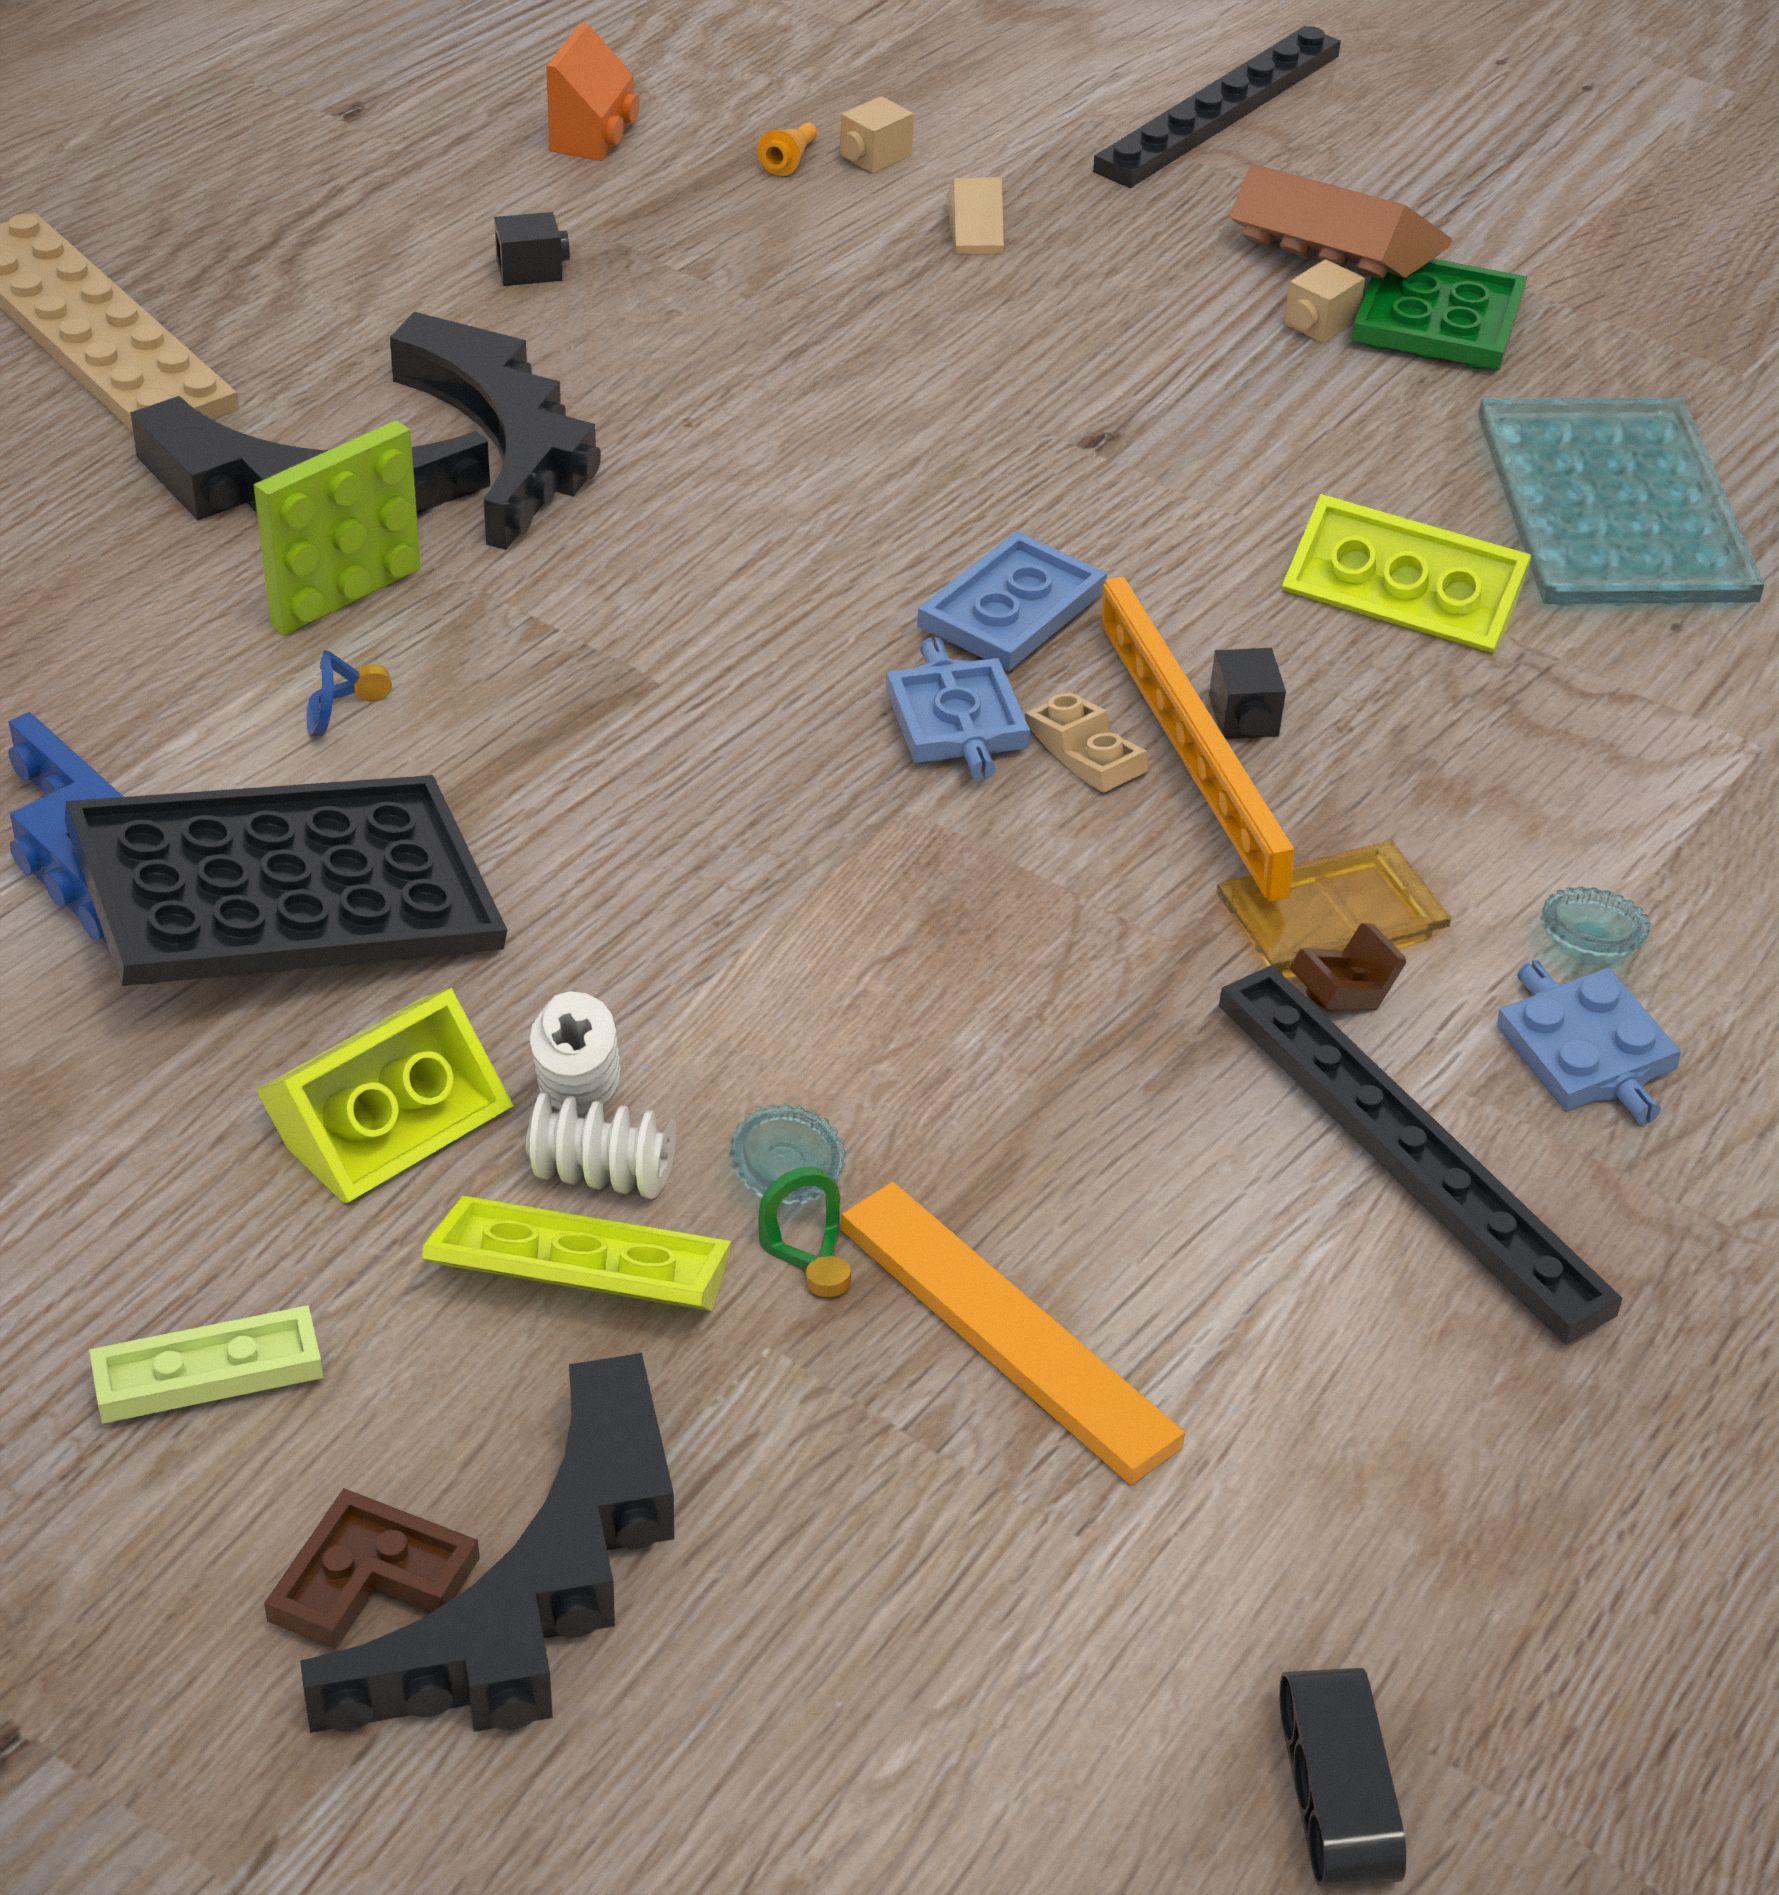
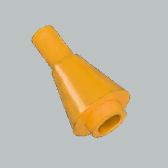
[757,122,817,176]

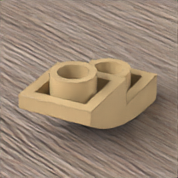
[1025,692,1149,793]

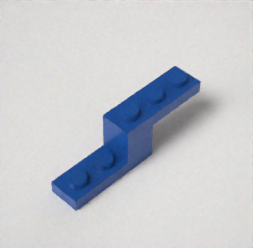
[8,712,124,945]

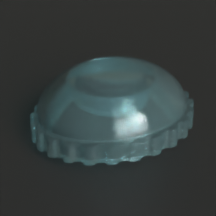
[1540,886,1651,964]
[729,1103,846,1205]

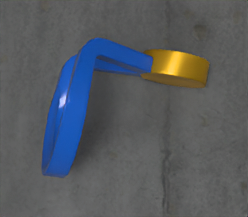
[306,650,392,736]

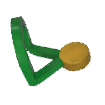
[758,1166,852,1298]

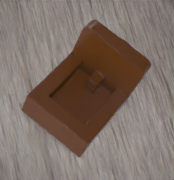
[1289,923,1406,1011]

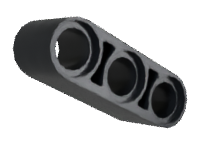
[1279,1668,1406,1887]

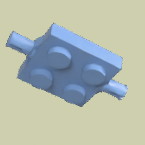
[886,637,1030,781]
[1497,960,1681,1125]

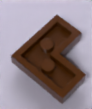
[264,1488,480,1649]

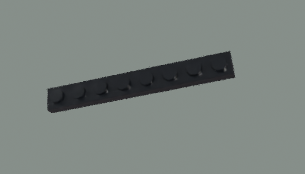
[1093,26,1341,188]
[1219,965,1623,1345]

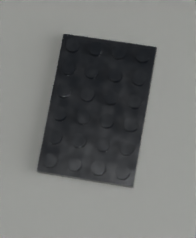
[65,775,508,986]

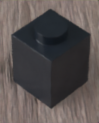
[494,212,570,286]
[1209,648,1286,739]

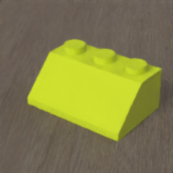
[256,988,514,1203]

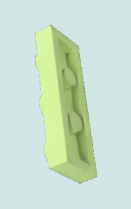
[89,1305,323,1424]

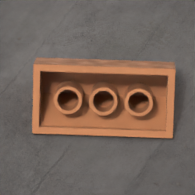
[1228,163,1452,279]

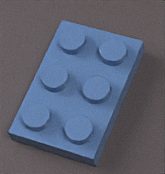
[917,531,1107,671]

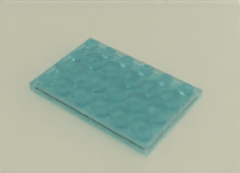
[1478,398,1765,606]

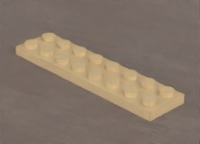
[0,212,239,432]

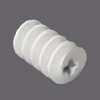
[529,991,621,1115]
[526,1091,676,1199]

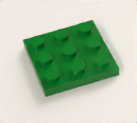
[1351,258,1527,370]

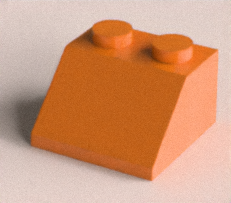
[546,23,640,161]

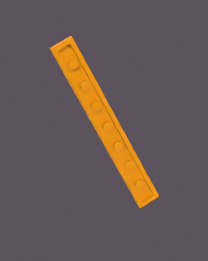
[1101,576,1294,901]

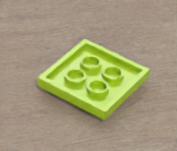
[254,420,421,636]

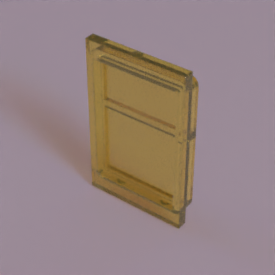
[1216,840,1451,977]

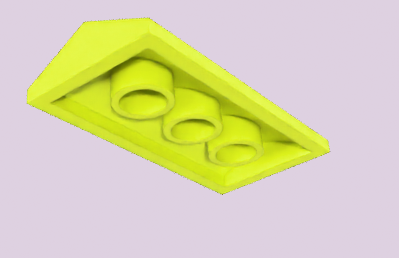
[1282,494,1531,654]
[422,1195,731,1312]

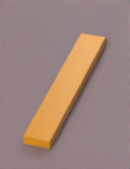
[840,1181,1185,1486]

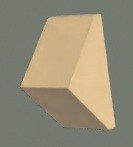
[946,177,1004,254]

